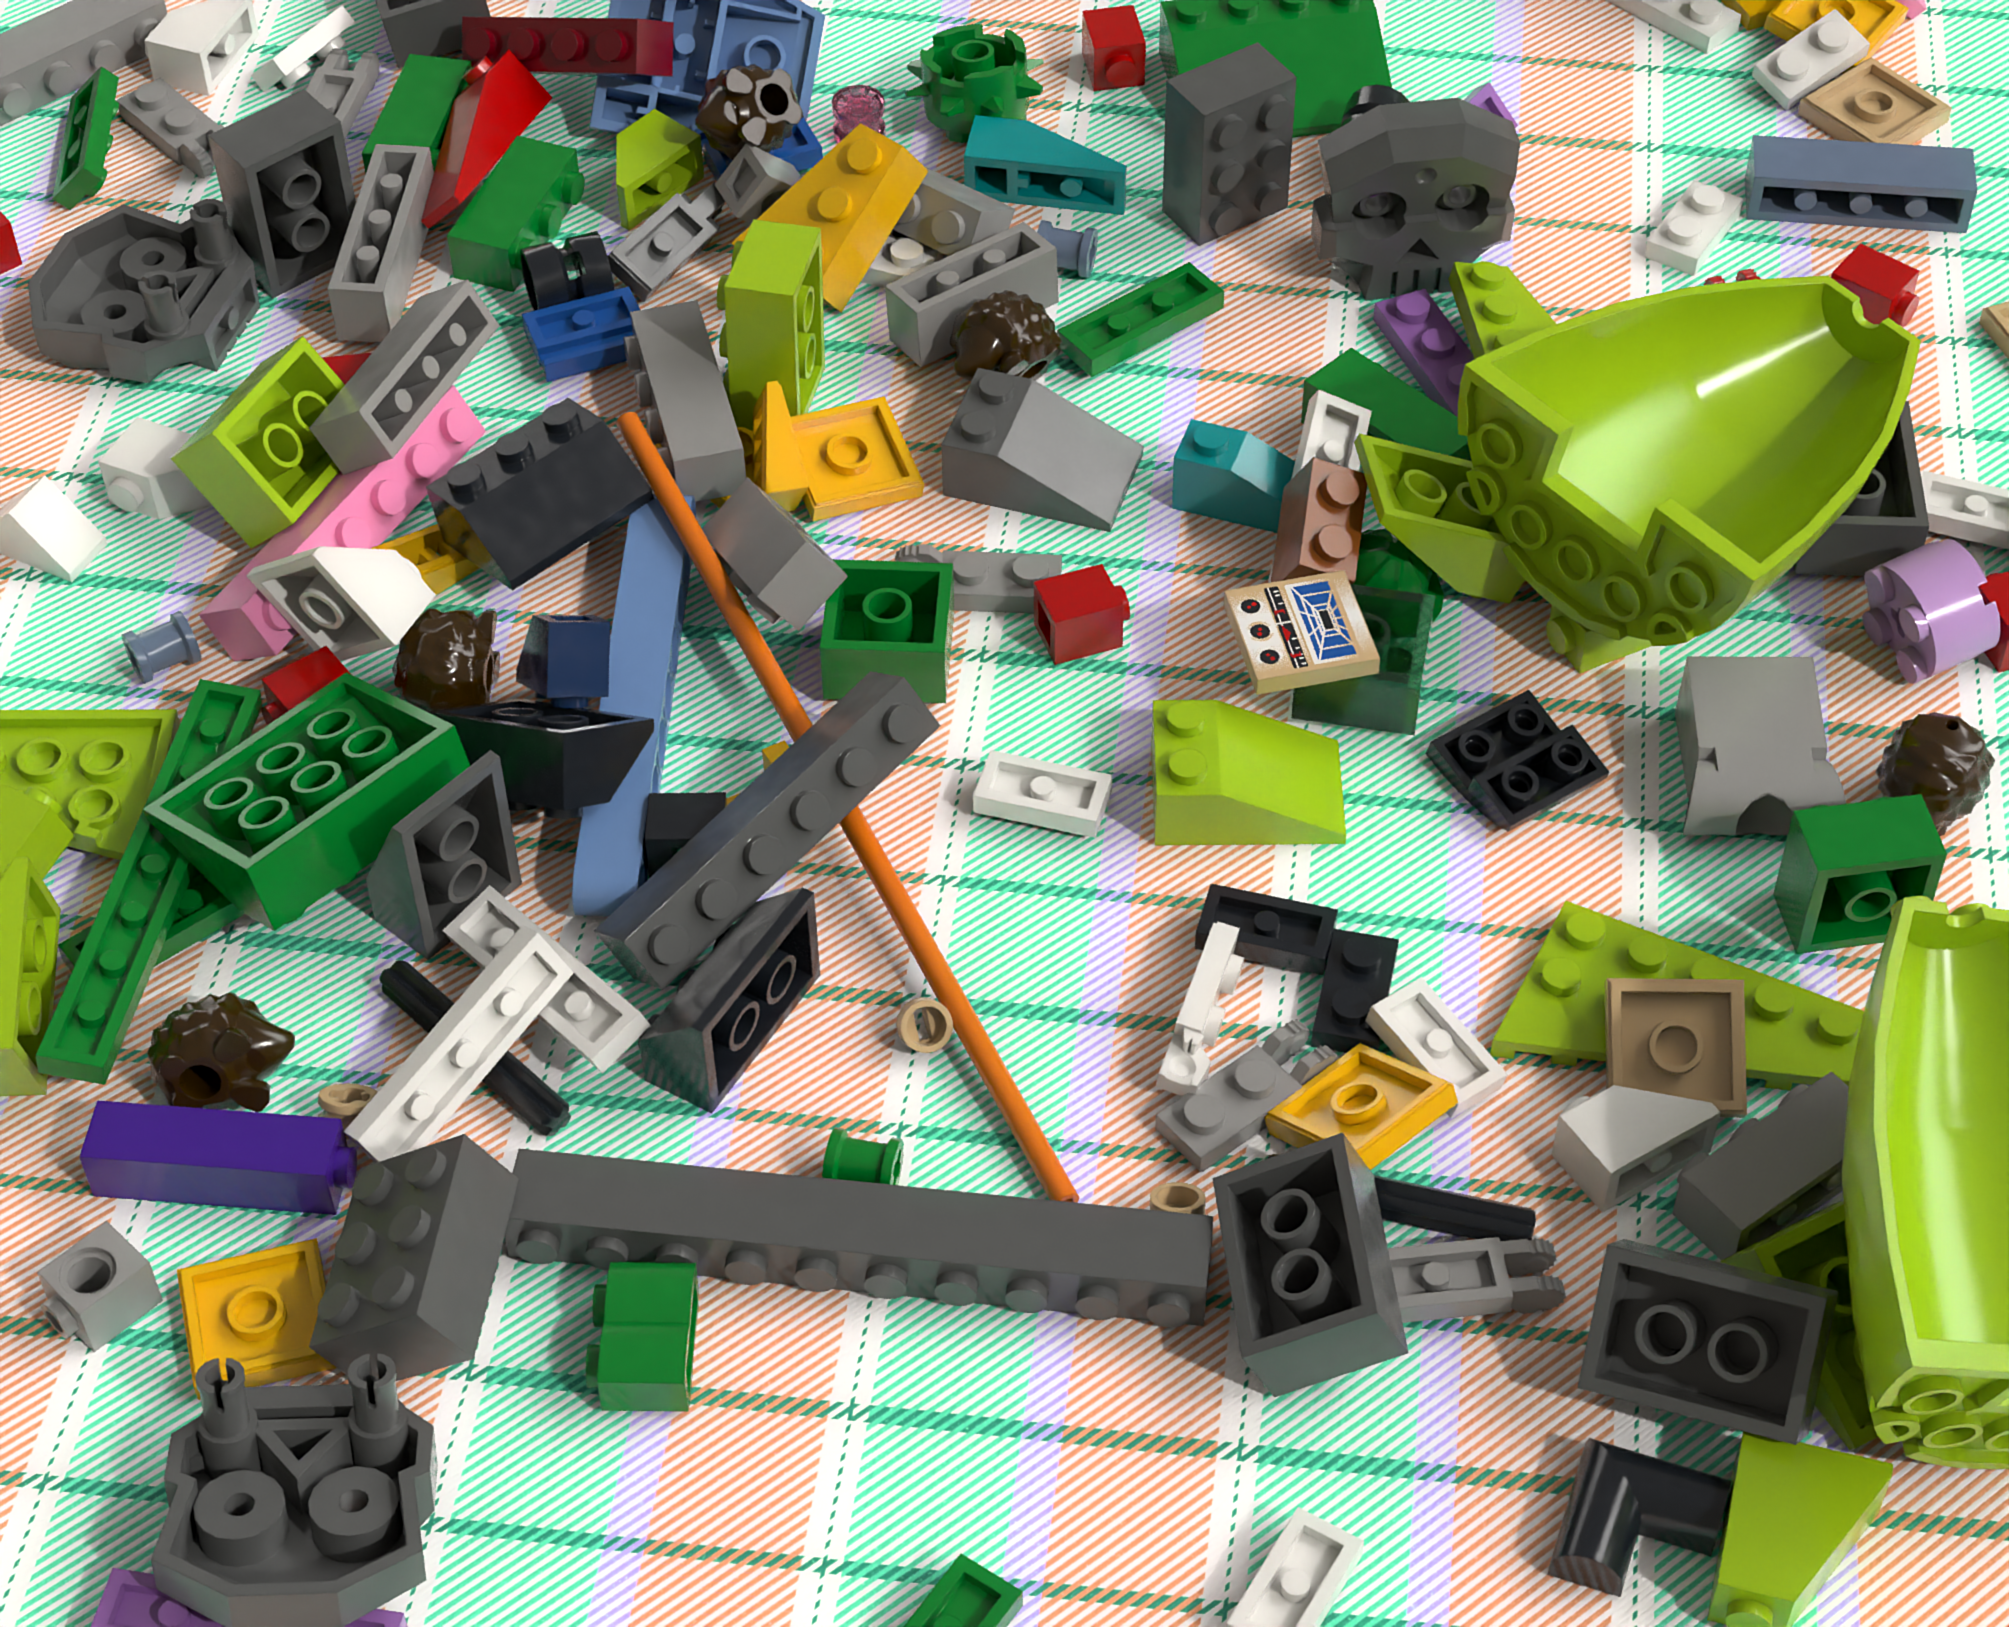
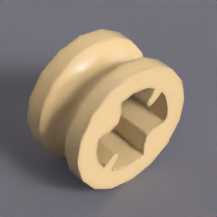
[318,1083,378,1139]

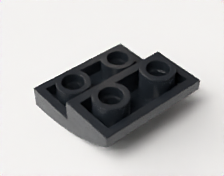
[1425,690,1610,832]

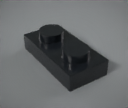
[1195,883,1338,975]
[1311,928,1399,1053]

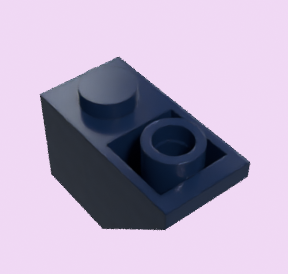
[516,615,610,708]

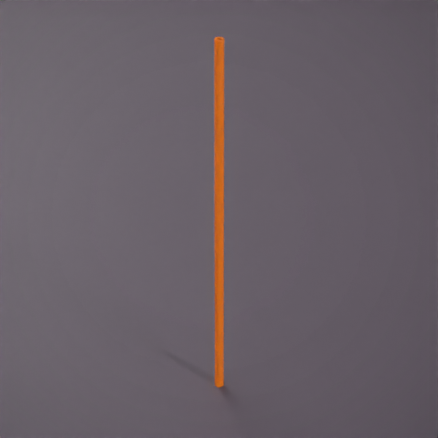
[616,412,1080,1203]

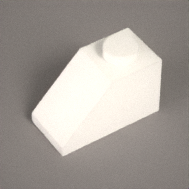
[144,0,259,96]
[98,417,212,520]
[1552,1085,1721,1213]

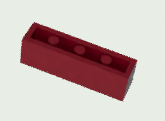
[462,16,674,77]

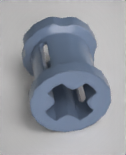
[1037,220,1098,278]
[121,611,202,684]

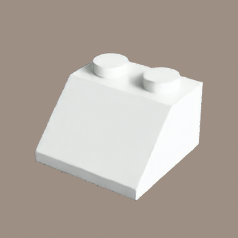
[246,546,436,661]

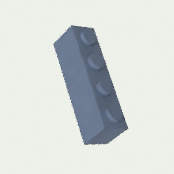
[1745,135,1977,233]

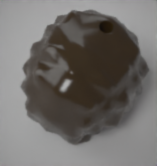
[695,64,804,161]
[950,290,1062,381]
[392,608,500,712]
[1875,712,1995,836]
[147,992,295,1112]

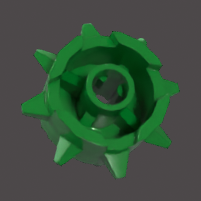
[905,24,1044,143]

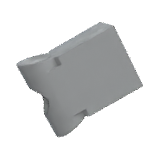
[1675,656,1846,835]

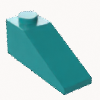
[964,115,1127,215]
[1172,419,1295,533]

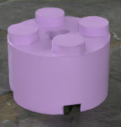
[1862,539,2000,684]

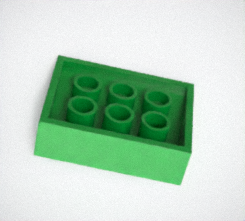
[1159,0,1392,138]
[142,672,470,931]

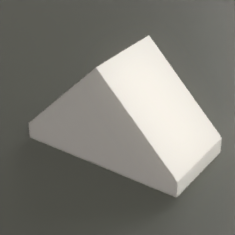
[0,476,108,582]

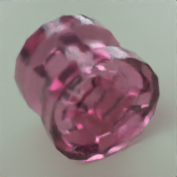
[831,85,886,144]

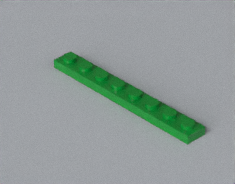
[36,679,262,1085]

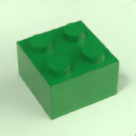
[820,559,954,704]
[1773,794,1947,954]

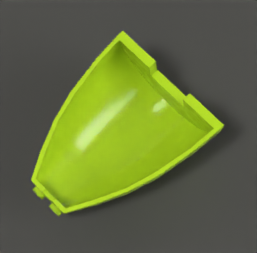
[1458,275,1921,646]
[1842,896,2009,1469]

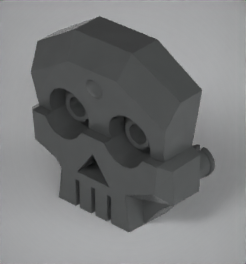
[1311,98,1520,300]
[28,199,260,383]
[151,1353,438,1627]

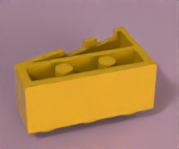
[731,123,928,313]

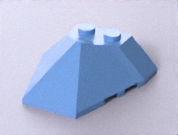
[589,0,826,134]

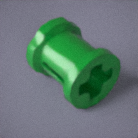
[822,1127,904,1185]

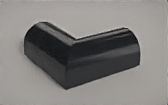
[1547,1438,1732,1597]

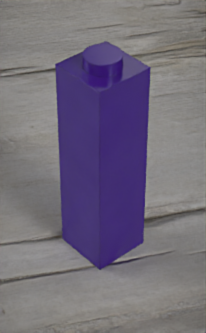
[79,1100,357,1215]

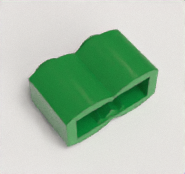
[585,1262,699,1412]

